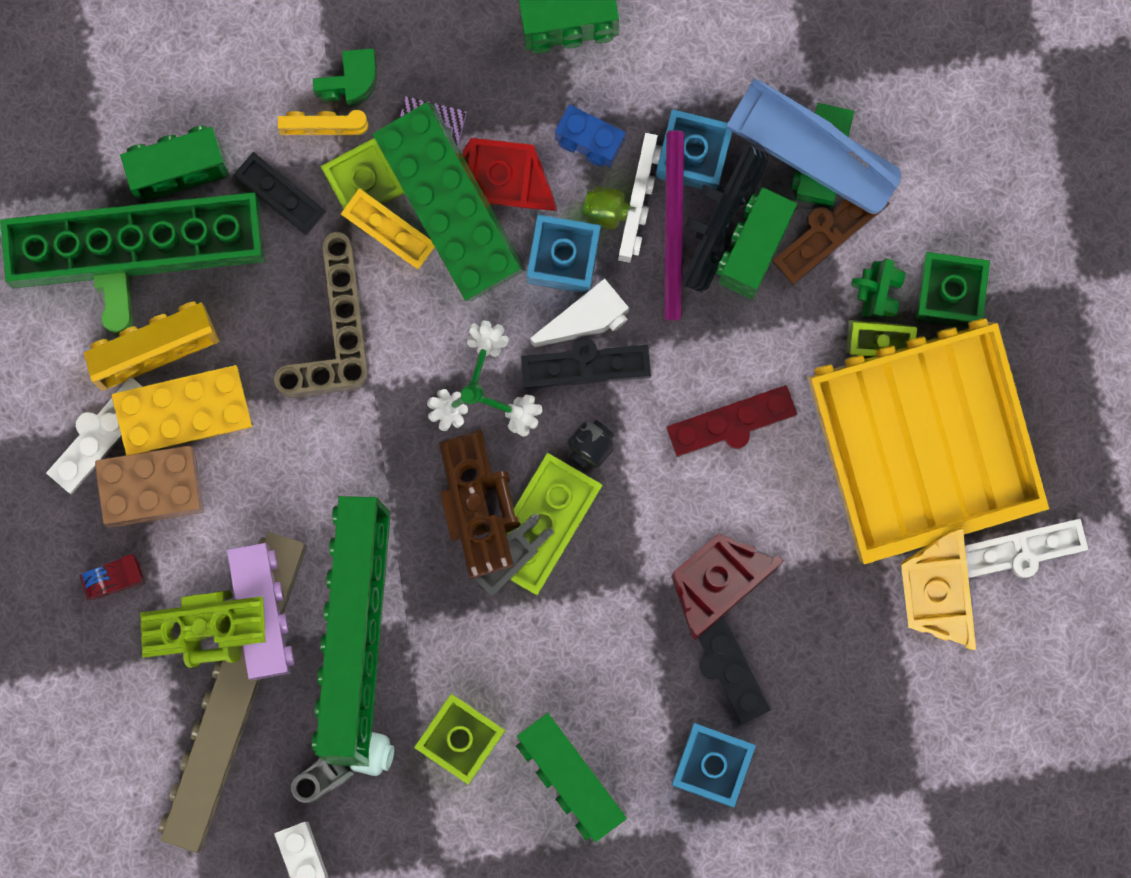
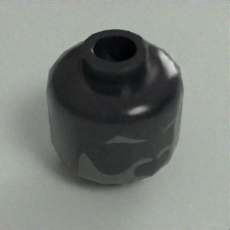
[568,420,615,468]

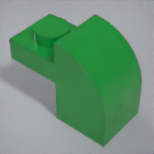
[312,48,377,107]

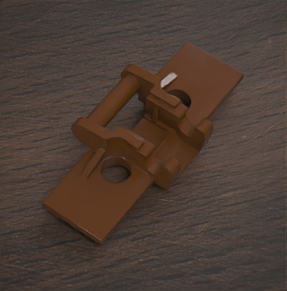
[439,430,521,579]

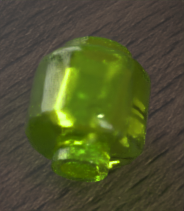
[582,185,630,230]

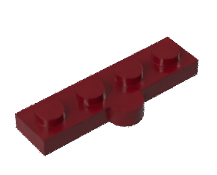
[666,385,798,457]

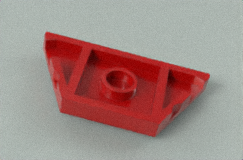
[462,138,557,212]

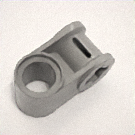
[291,758,354,804]

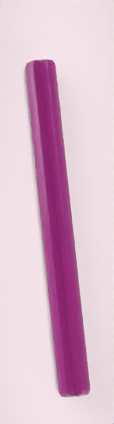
[664,130,684,321]

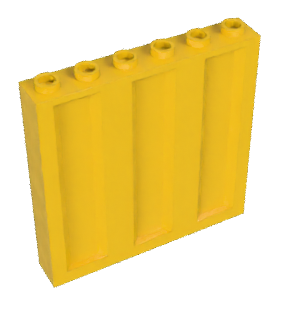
[807,318,1049,564]

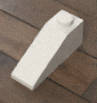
[530,279,629,348]

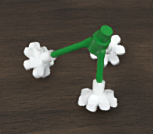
[427,321,542,437]

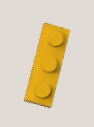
[341,188,435,270]

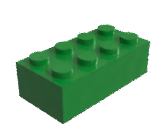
[516,713,627,843]

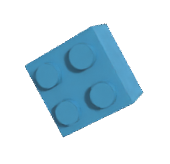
[656,109,733,190]
[527,215,601,294]
[671,723,756,808]

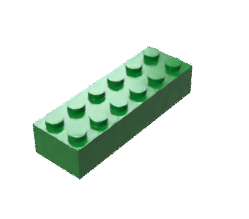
[372,102,526,302]

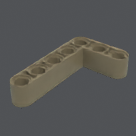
[274,232,368,398]

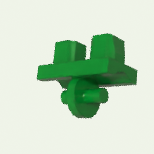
[851,258,906,319]

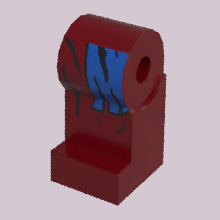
[79,554,146,600]

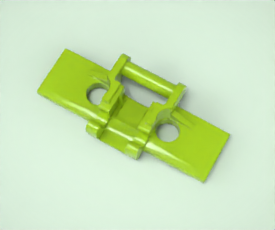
[140,590,266,668]

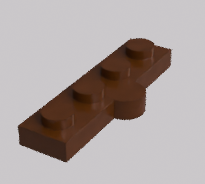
[772,199,890,286]

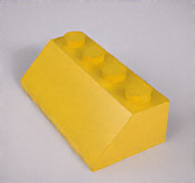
[83,301,220,391]

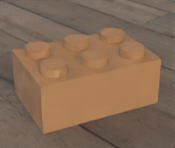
[95,446,204,528]

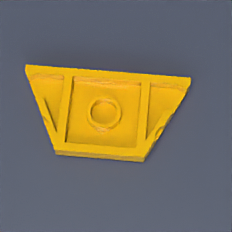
[901,526,976,650]

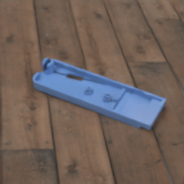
[726,79,902,214]

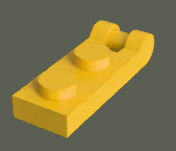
[278,110,369,135]

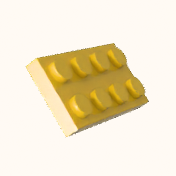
[111,365,252,456]

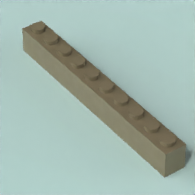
[158,531,307,853]

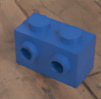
[555,104,626,168]

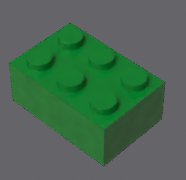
[519,0,619,54]
[120,125,230,203]
[716,187,797,300]

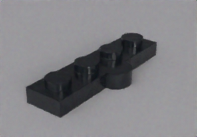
[521,338,651,389]
[698,616,770,725]

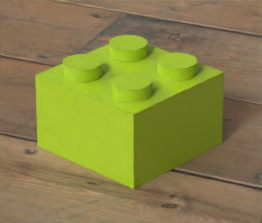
[414,693,506,785]

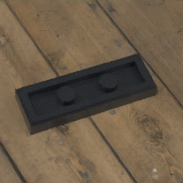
[233,152,326,236]

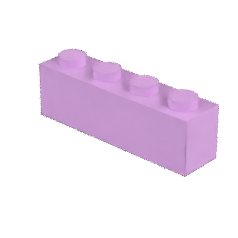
[227,543,295,680]

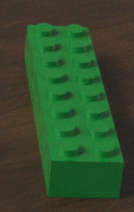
[0,192,265,289]
[312,496,391,767]

